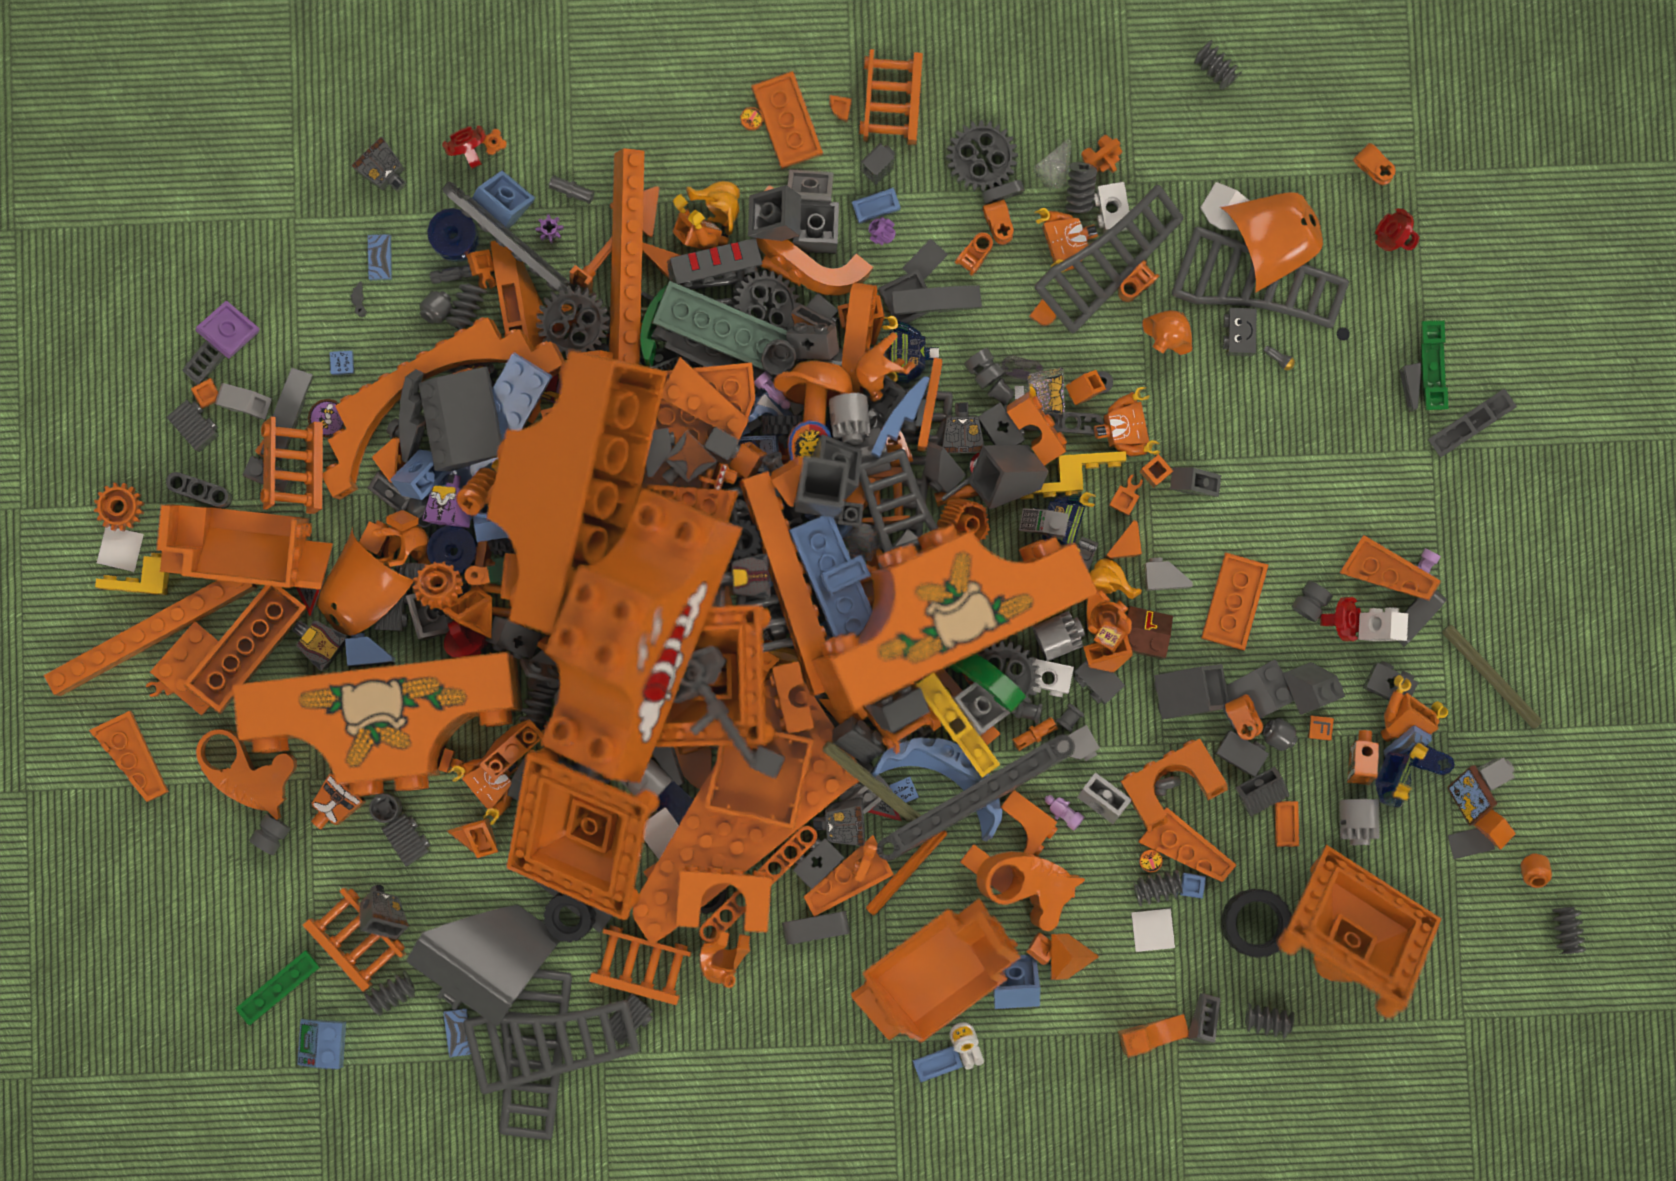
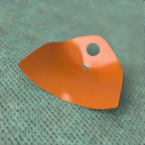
[1220,192,1323,293]
[316,527,414,636]

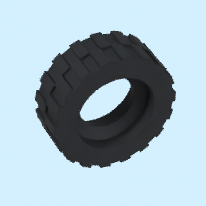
[543,892,596,943]

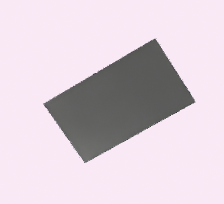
[902,238,948,280]
[1447,828,1495,859]

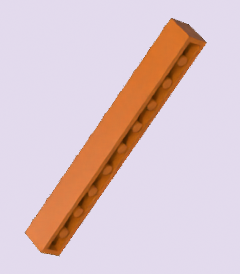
[609,148,644,365]
[739,471,827,696]
[44,580,258,696]

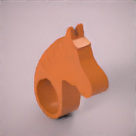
[196,729,297,820]
[976,851,1085,931]

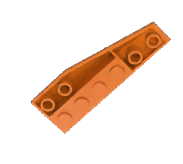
[490,241,545,350]

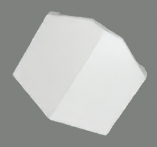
[1201,182,1250,230]

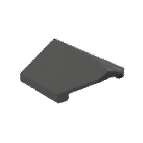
[863,375,907,424]

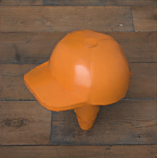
[774,360,853,425]

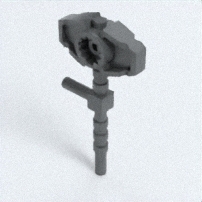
[673,646,757,766]

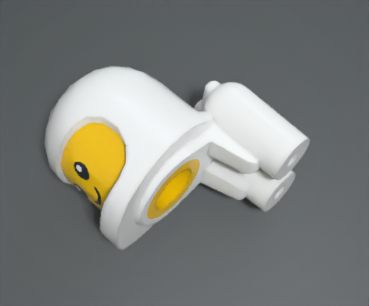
[950,1022,984,1070]

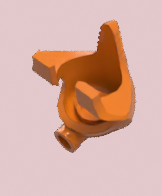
[1143,310,1192,355]
[855,333,916,402]
[372,525,432,567]
[1087,590,1132,636]
[699,927,750,988]

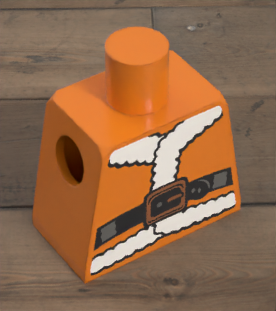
[1347,730,1379,785]
[311,773,366,830]

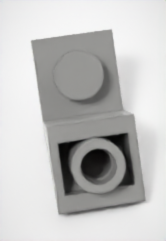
[215,383,272,420]

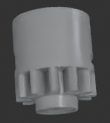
[829,393,871,446]
[1032,611,1085,661]
[619,758,674,797]
[1339,799,1380,845]

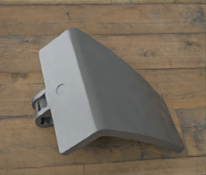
[406,905,560,1026]

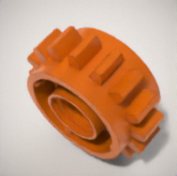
[94,483,145,532]
[413,562,463,610]

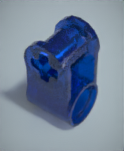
[1409,745,1455,775]

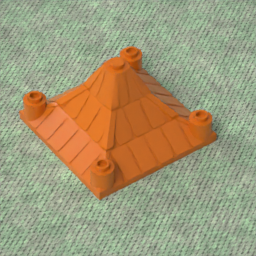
[655,605,774,747]
[507,747,659,920]
[1277,845,1441,1018]

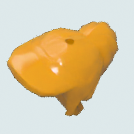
[686,181,740,235]
[1079,558,1142,603]

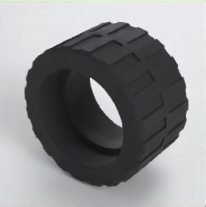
[1221,889,1293,958]

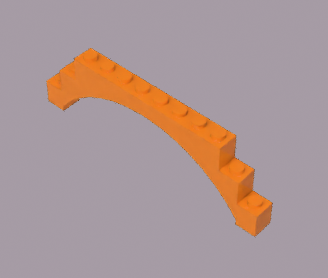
[322,317,565,500]

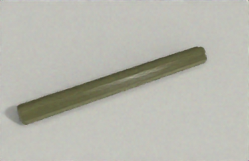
[1442,625,1542,729]
[822,741,921,822]

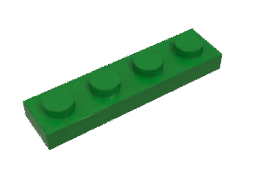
[235,950,321,1026]

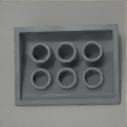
[418,367,502,471]

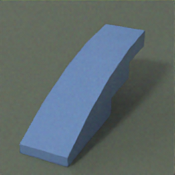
[871,376,929,458]

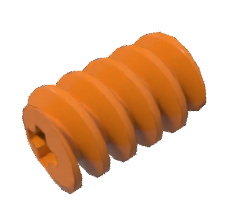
[456,468,497,516]

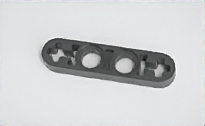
[1022,410,1104,435]

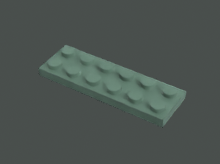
[652,281,787,376]

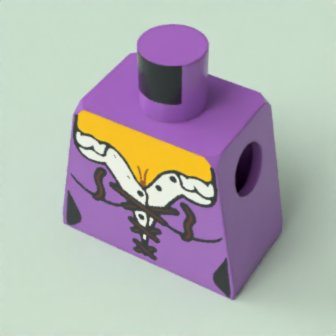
[422,474,470,528]

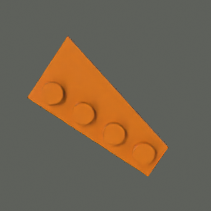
[661,357,749,440]
[646,485,738,522]
[1340,535,1441,601]
[89,711,169,802]
[1138,807,1236,882]
[804,835,894,917]

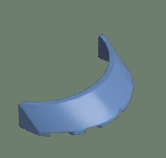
[870,738,1002,842]

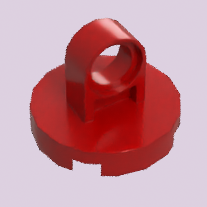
[442,125,486,169]
[1375,208,1419,251]
[1320,597,1361,642]
[444,621,488,659]

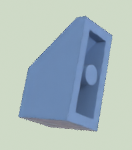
[345,633,395,667]

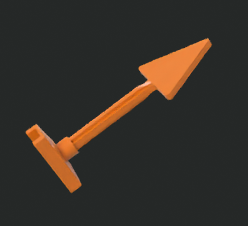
[569,186,659,295]

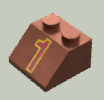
[1127,606,1173,659]

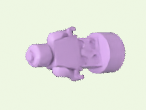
[754,371,791,410]
[1415,548,1441,575]
[1045,795,1085,831]

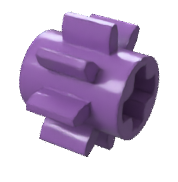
[536,214,564,243]
[868,217,896,246]

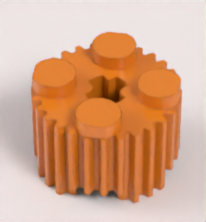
[937,498,990,542]

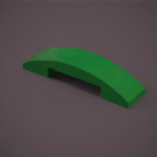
[640,285,667,368]
[1421,320,1449,410]
[947,653,1026,713]

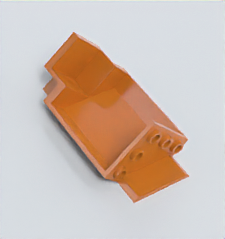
[157,504,333,590]
[850,899,1021,1042]

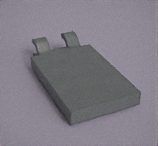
[651,326,734,367]

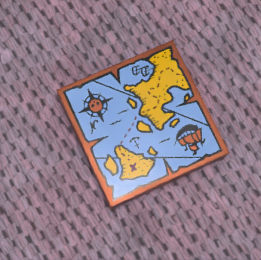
[1447,765,1497,826]

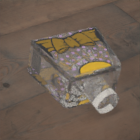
[1015,368,1065,415]

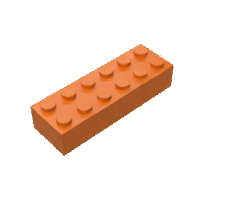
[184,585,307,714]

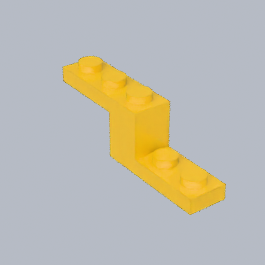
[1020,451,1126,500]
[95,553,169,595]
[915,673,1001,778]

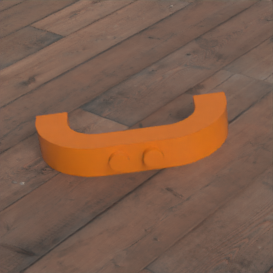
[756,185,873,295]

